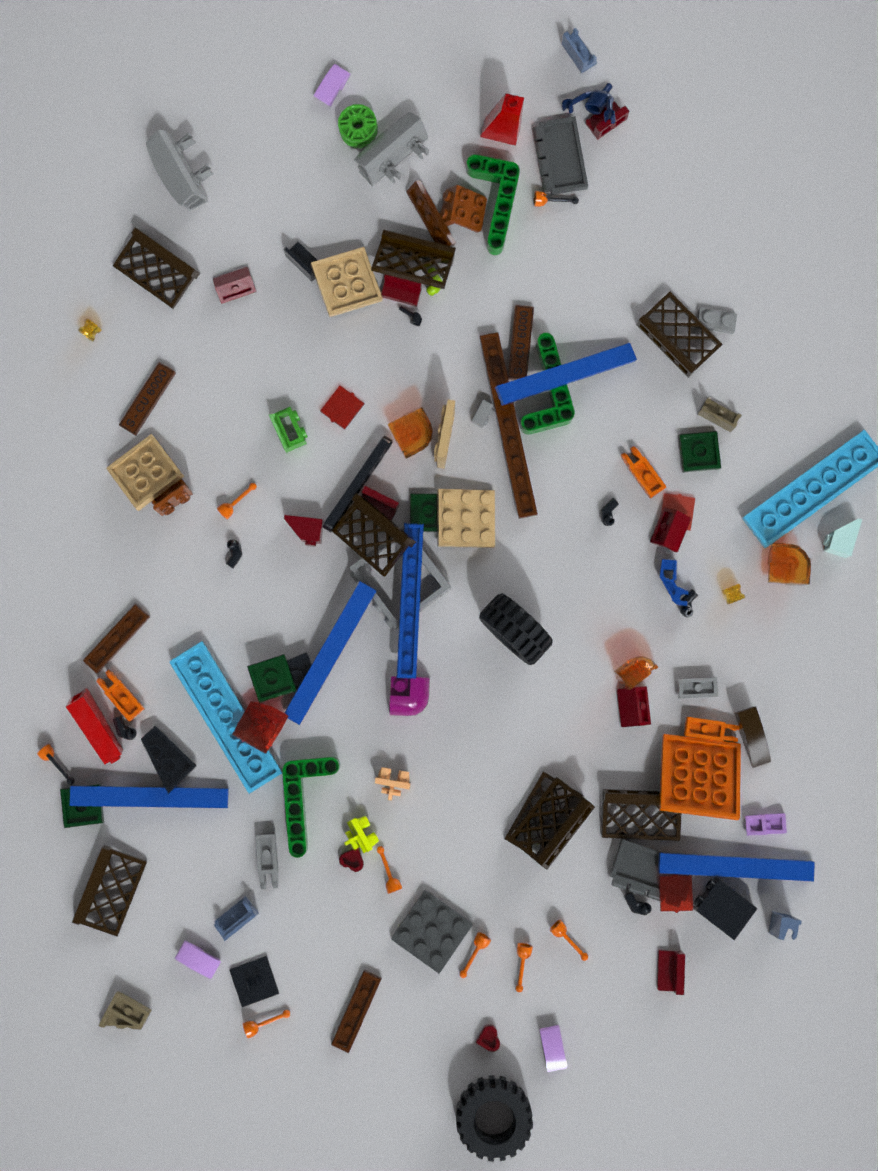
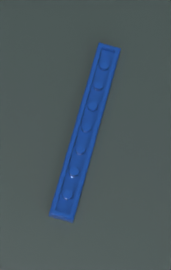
[495,343,637,406]
[397,523,424,679]
[283,581,377,725]
[70,786,229,808]
[658,852,815,882]

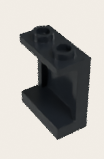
[693,877,758,941]

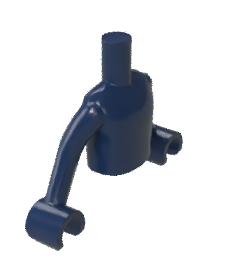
[562,83,616,124]

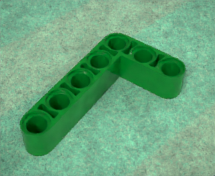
[466,155,520,255]
[520,333,575,435]
[282,757,340,858]

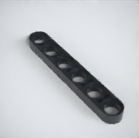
[323,435,393,533]

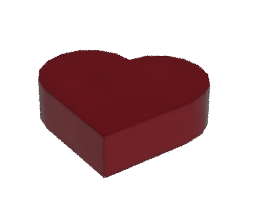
[339,848,364,872]
[475,1024,500,1052]

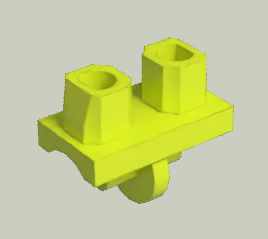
[344,816,379,853]

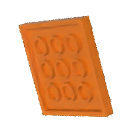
[659,734,741,820]

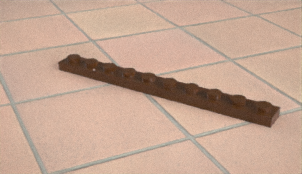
[480,332,538,519]

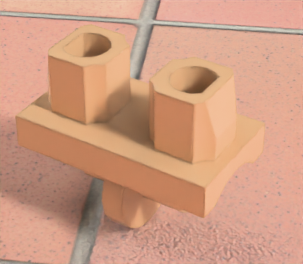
[375,767,411,801]

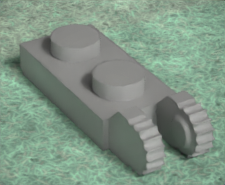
[255,833,278,890]

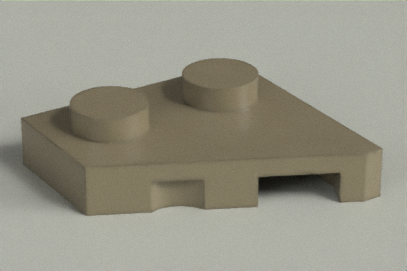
[99,991,152,1030]

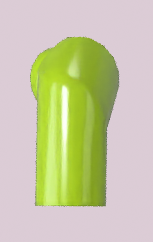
[426,267,442,296]

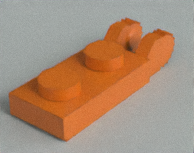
[621,446,666,499]
[96,669,145,722]
[683,717,740,742]

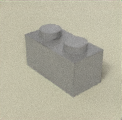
[472,400,494,428]

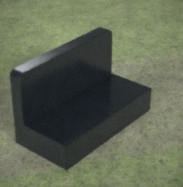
[283,242,318,282]

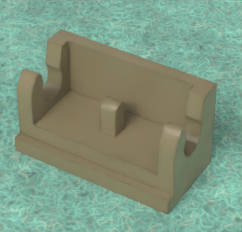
[698,397,742,432]

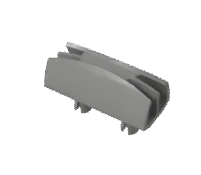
[354,112,429,187]
[146,130,214,211]

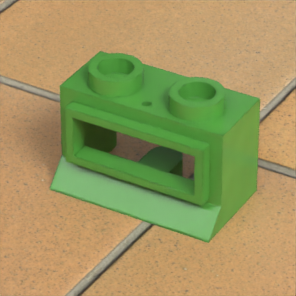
[268,407,308,453]

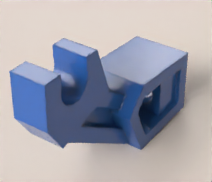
[660,559,688,606]

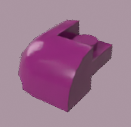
[390,676,430,716]

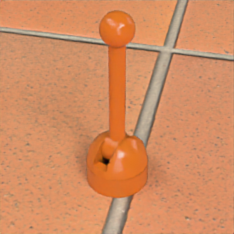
[217,483,257,520]
[377,846,402,894]
[549,919,588,961]
[460,932,491,978]
[515,943,533,992]
[243,1010,290,1039]

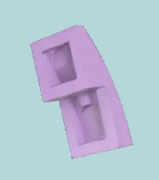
[314,64,351,106]
[745,813,787,836]
[175,940,221,979]
[540,1025,567,1072]

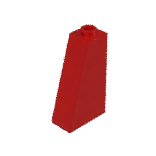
[480,93,524,146]
[66,688,123,765]

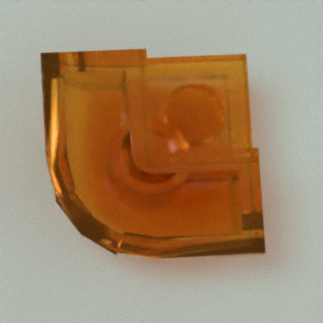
[387,407,433,459]
[767,543,811,586]
[614,656,658,690]

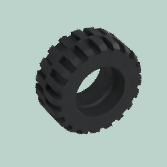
[479,593,553,665]
[456,1075,533,1162]

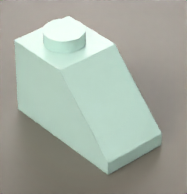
[823,519,862,558]

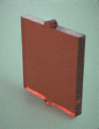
[320,386,365,430]
[661,493,695,531]
[659,874,693,913]

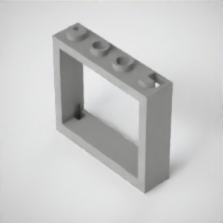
[349,527,451,630]

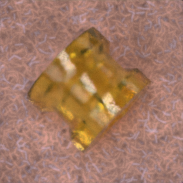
[78,318,102,342]
[722,584,746,605]

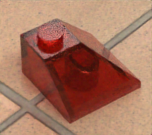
[232,701,289,754]

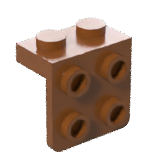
[439,185,487,233]
[151,479,193,516]

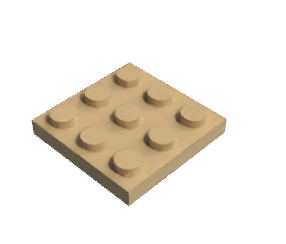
[311,247,383,317]
[434,399,455,469]
[106,434,184,511]
[437,489,495,548]

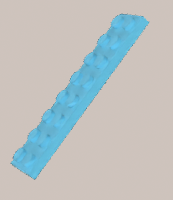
[742,429,878,549]
[169,641,283,794]

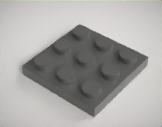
[391,890,473,974]

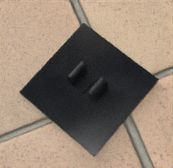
[229,956,279,1007]

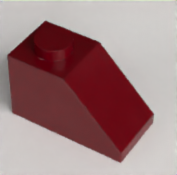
[284,515,324,547]

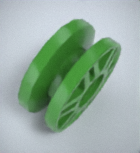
[338,104,378,148]

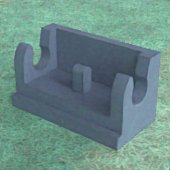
[562,28,597,74]
[214,896,259,941]
[769,911,802,940]

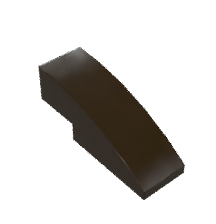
[734,706,771,768]

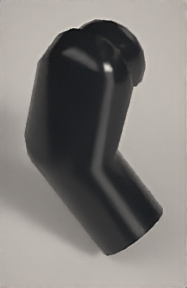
[600,498,619,526]
[226,539,243,569]
[680,589,699,618]
[113,716,137,740]
[624,892,652,915]

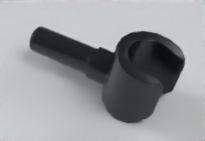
[399,306,422,326]

